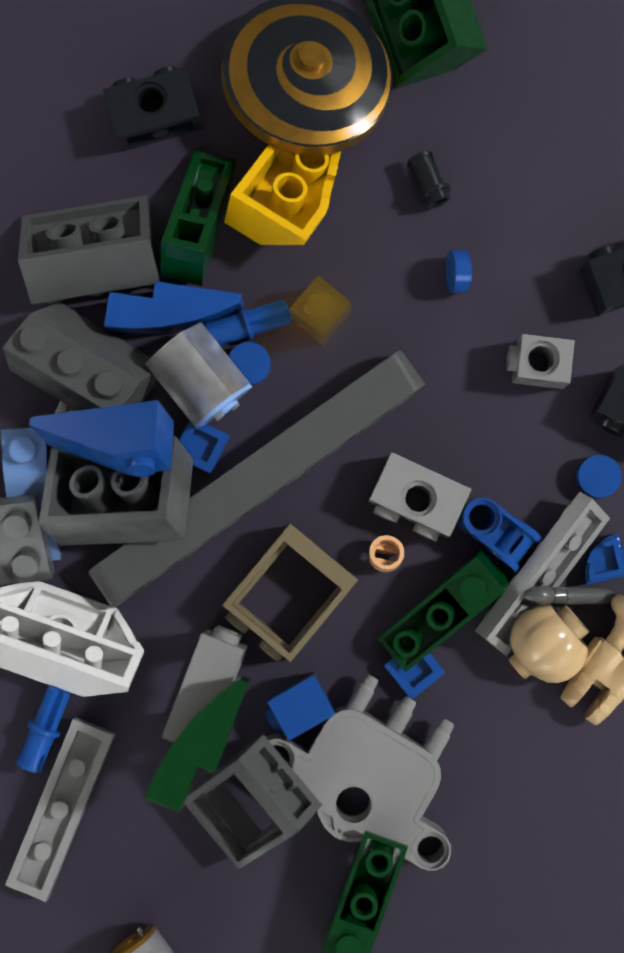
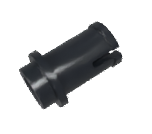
[407,150,451,209]

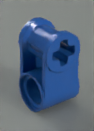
[457,498,542,573]

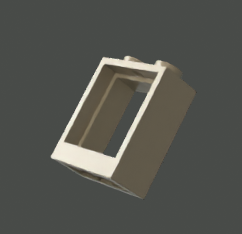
[222,524,358,662]

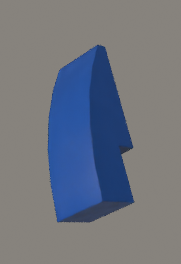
[104,281,244,336]

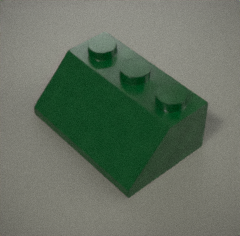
[365,0,488,88]

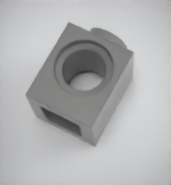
[506,334,575,389]

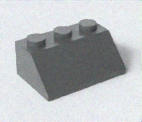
[18,195,159,304]
[3,302,158,411]

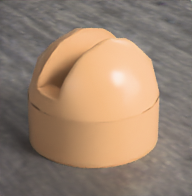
[368,535,404,572]

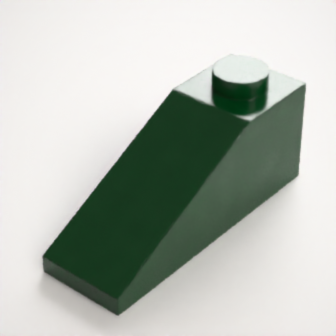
[160,150,236,286]

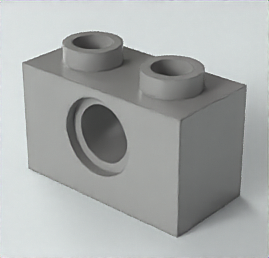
[368,452,472,542]

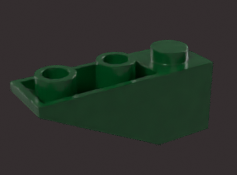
[377,547,510,672]
[320,830,408,953]

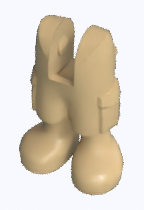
[560,592,624,726]

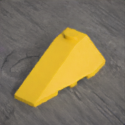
[224,145,341,245]

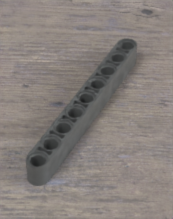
[87,350,426,609]

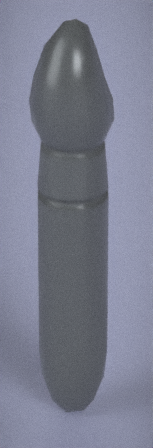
[524,585,616,605]

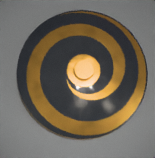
[221,0,393,156]

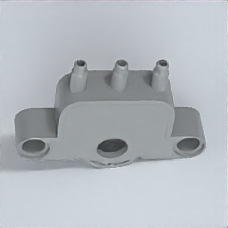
[266,674,454,871]

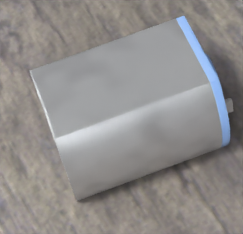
[145,322,252,429]

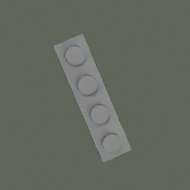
[475,492,610,656]
[5,717,116,902]

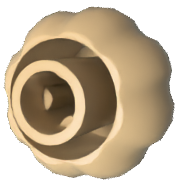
[508,604,589,683]

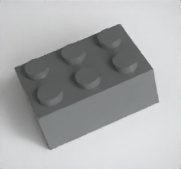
[38,436,194,546]

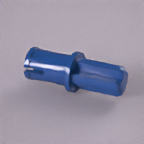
[205,299,292,346]
[15,685,70,773]

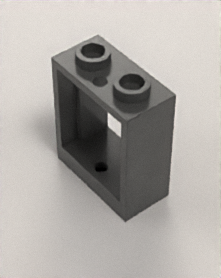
[185,735,322,869]

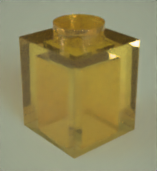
[290,275,352,345]

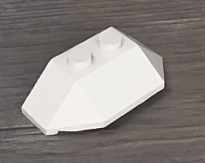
[0,581,144,697]

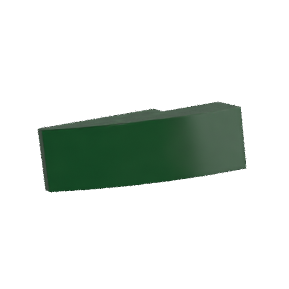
[144,676,250,812]

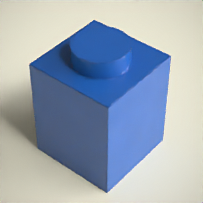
[264,672,335,741]

